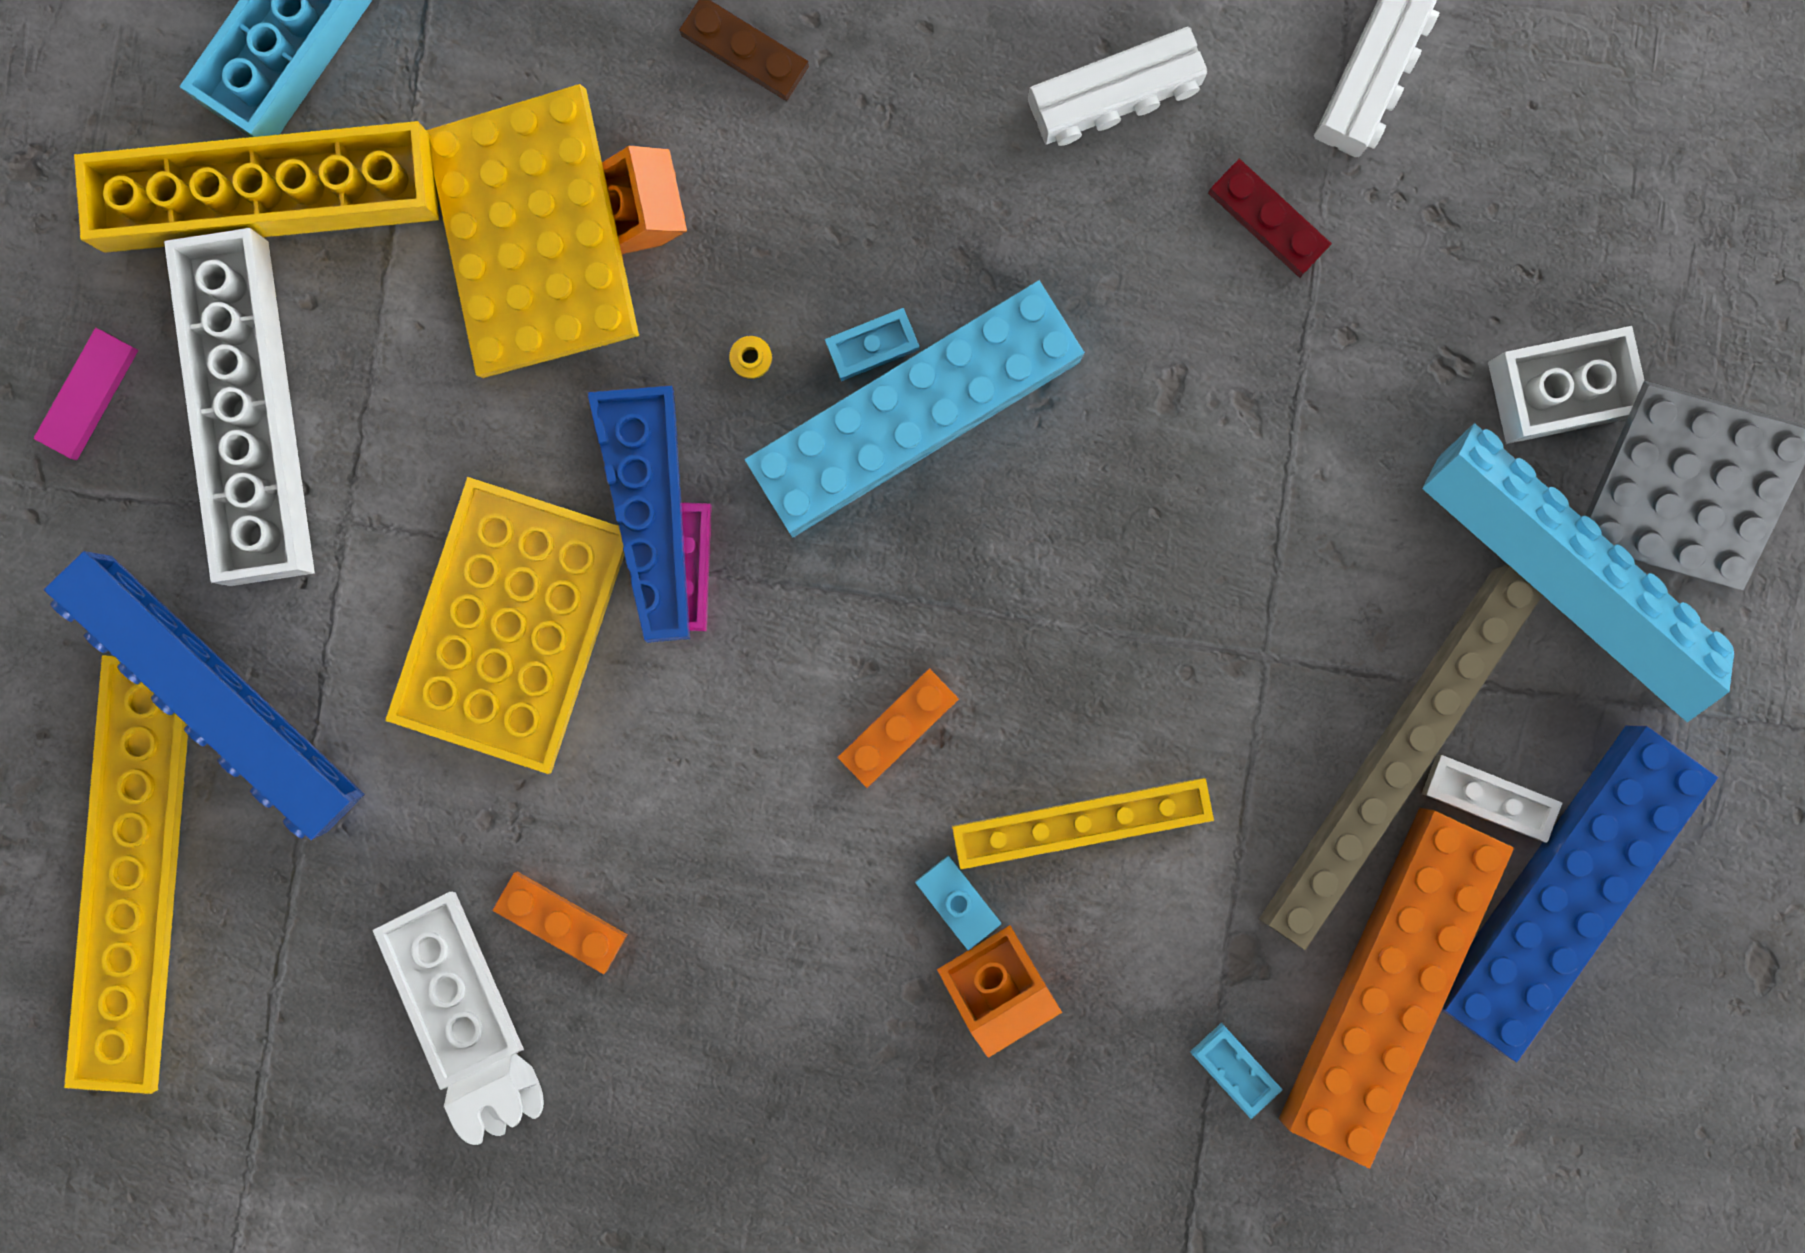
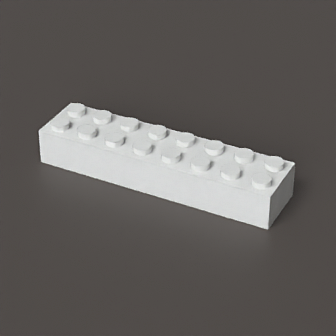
[164,228,315,586]

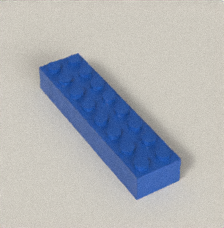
[43,551,365,840]
[1442,725,1719,1063]

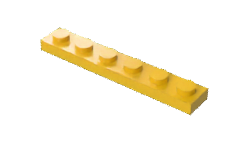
[952,778,1214,870]

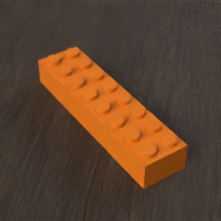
[1279,808,1514,1169]

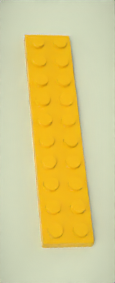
[64,655,188,1094]

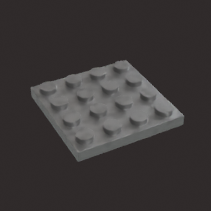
[1585,381,1805,590]

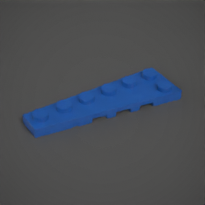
[588,386,690,643]

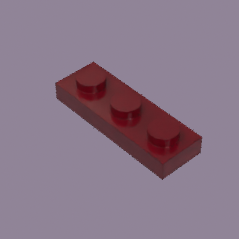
[1208,158,1332,278]

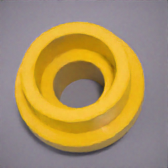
[729,336,772,379]

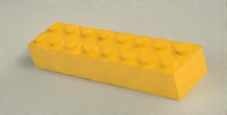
[74,121,439,253]

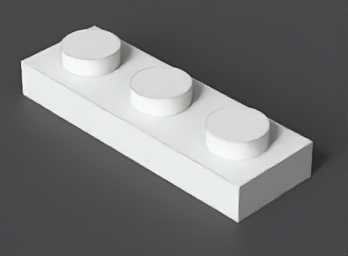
[1422,754,1562,843]

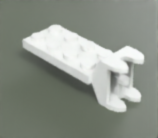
[372,892,544,1145]

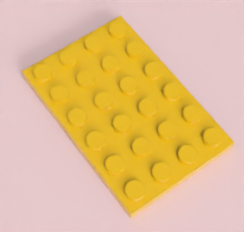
[426,84,639,378]
[385,477,625,774]

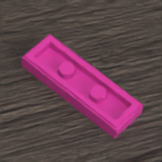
[33,327,139,460]
[681,503,712,632]

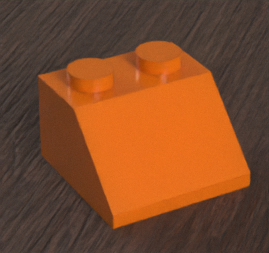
[602,146,687,254]
[937,925,1062,1058]

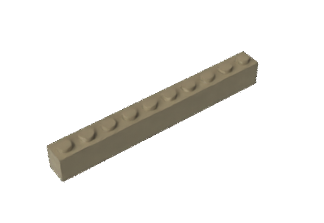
[1259,565,1543,950]

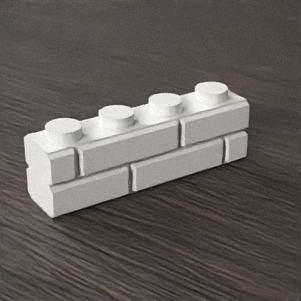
[1314,0,1439,157]
[1028,27,1207,146]

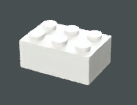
[1488,326,1644,444]

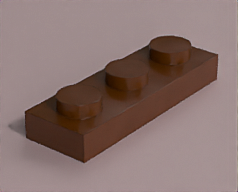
[679,0,809,102]

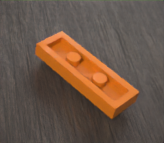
[837,668,959,788]
[492,871,628,974]

